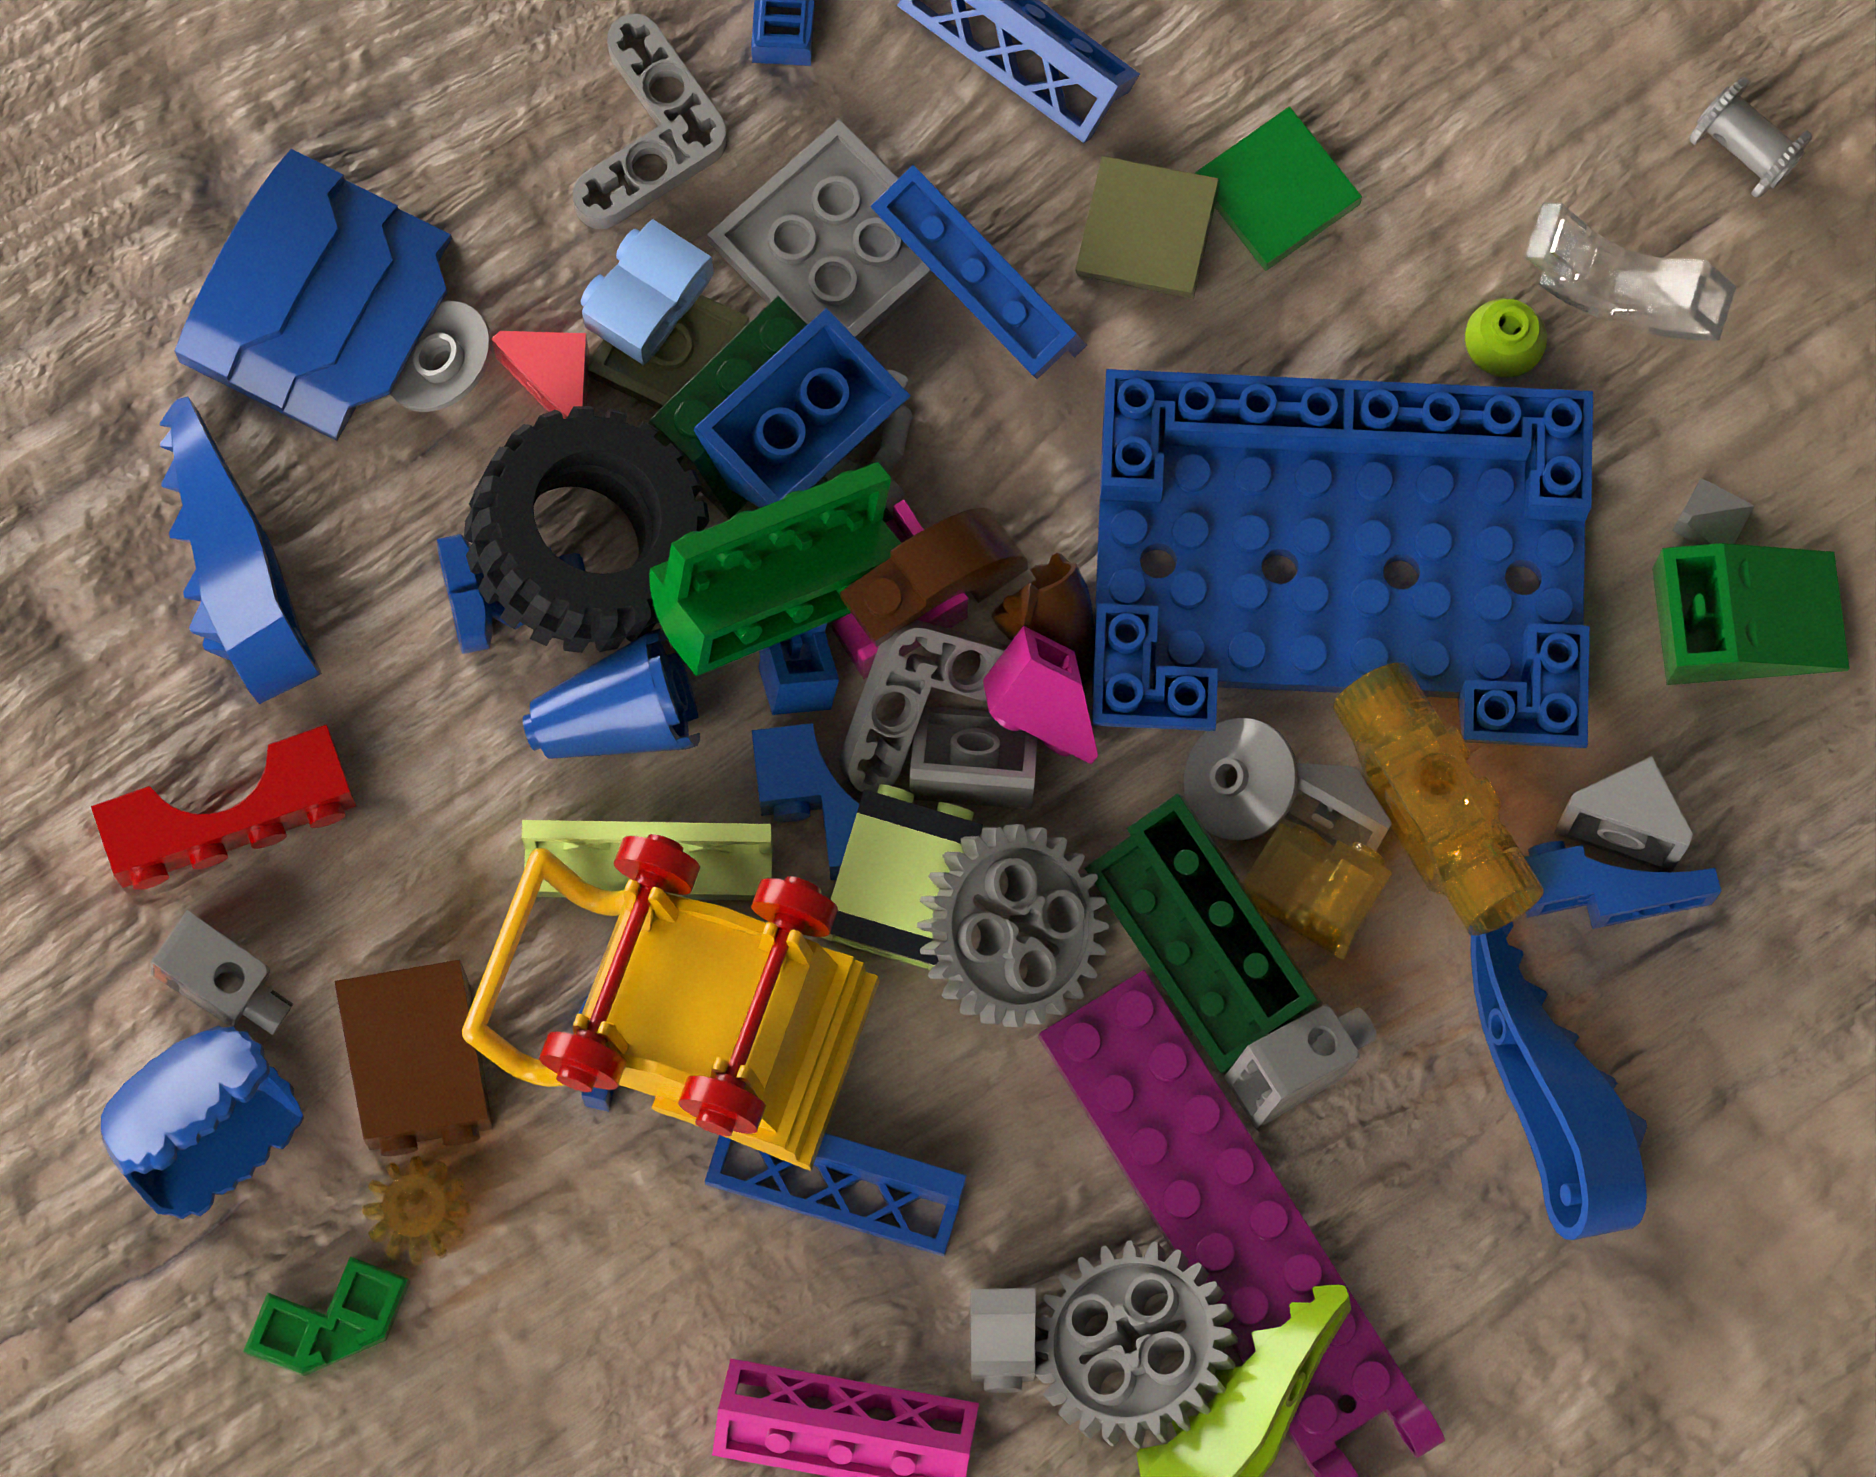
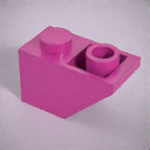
[983,626,1098,765]

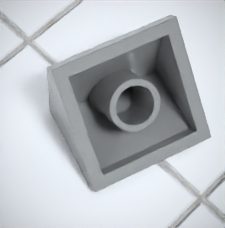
[910,706,1038,810]
[1554,756,1693,872]

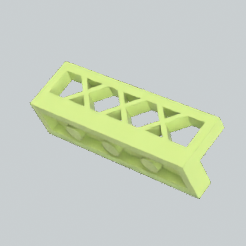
[521,820,773,900]

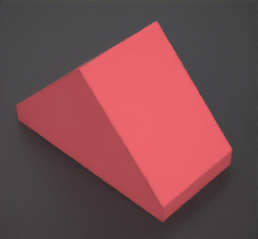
[491,331,589,419]

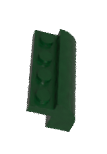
[1084,793,1323,1074]

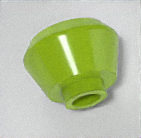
[1465,298,1547,378]

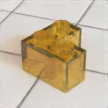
[1242,822,1392,961]

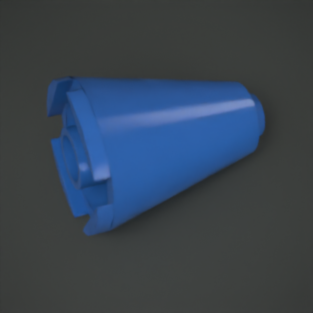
[523,628,700,759]

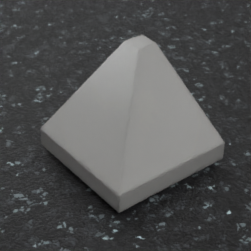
[1672,478,1754,545]

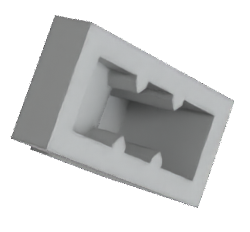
[970,1288,1036,1393]

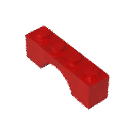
[91,724,356,890]

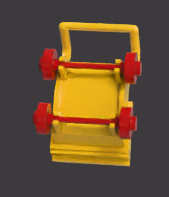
[462,834,880,1171]

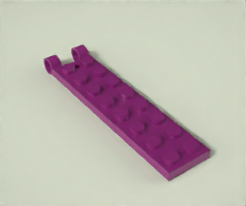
[1038,970,1445,1477]

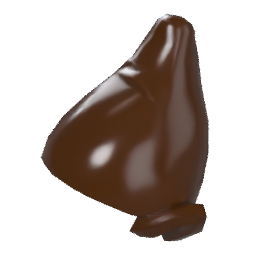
[991,553,1094,685]

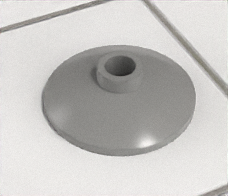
[390,301,492,412]
[1184,718,1298,841]

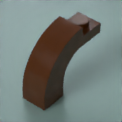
[840,508,1028,647]

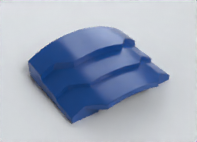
[174,149,452,441]

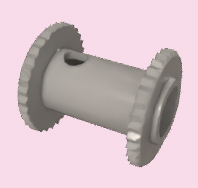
[1690,77,1812,198]

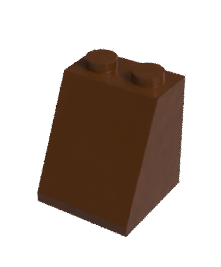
[335,959,493,1157]

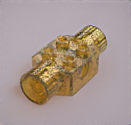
[1333,663,1544,936]

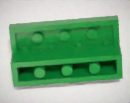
[649,462,901,676]

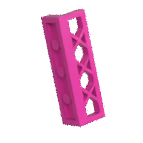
[712,1359,979,1477]

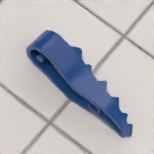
[160,396,322,704]
[1471,909,1647,1240]

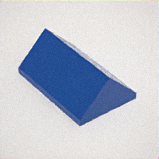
[694,308,911,508]

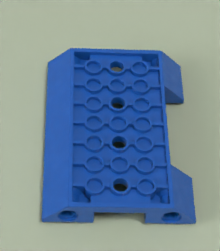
[1092,369,1593,748]

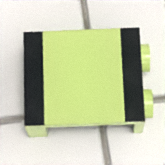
[821,784,983,970]

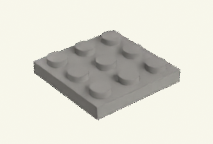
[707,119,935,341]

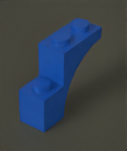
[751,723,859,881]

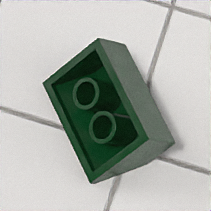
[648,295,808,520]

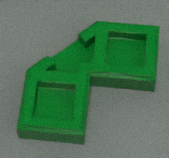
[243,1256,410,1376]

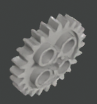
[917,824,1109,1027]
[1035,1241,1238,1448]

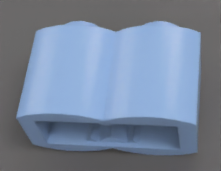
[581,219,714,365]

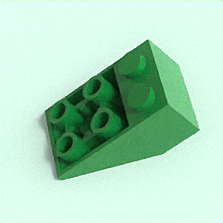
[1652,543,1850,685]

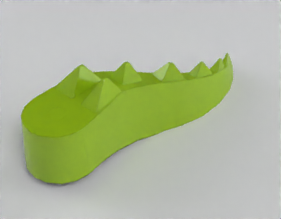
[1136,1284,1351,1477]

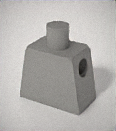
[1224,1004,1377,1130]

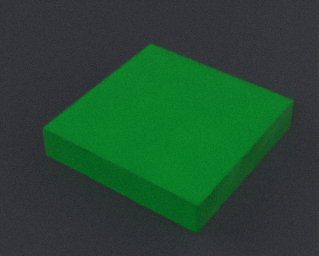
[1195,106,1362,271]

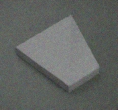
[1278,763,1392,875]

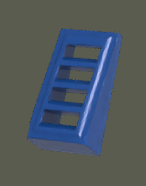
[751,0,815,66]

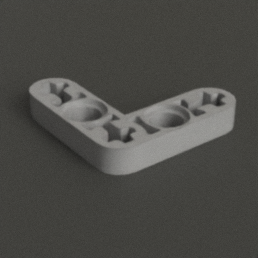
[573,14,727,229]
[839,620,1009,793]

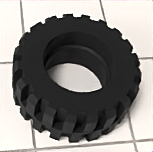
[464,406,710,653]

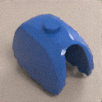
[101,1026,304,1219]

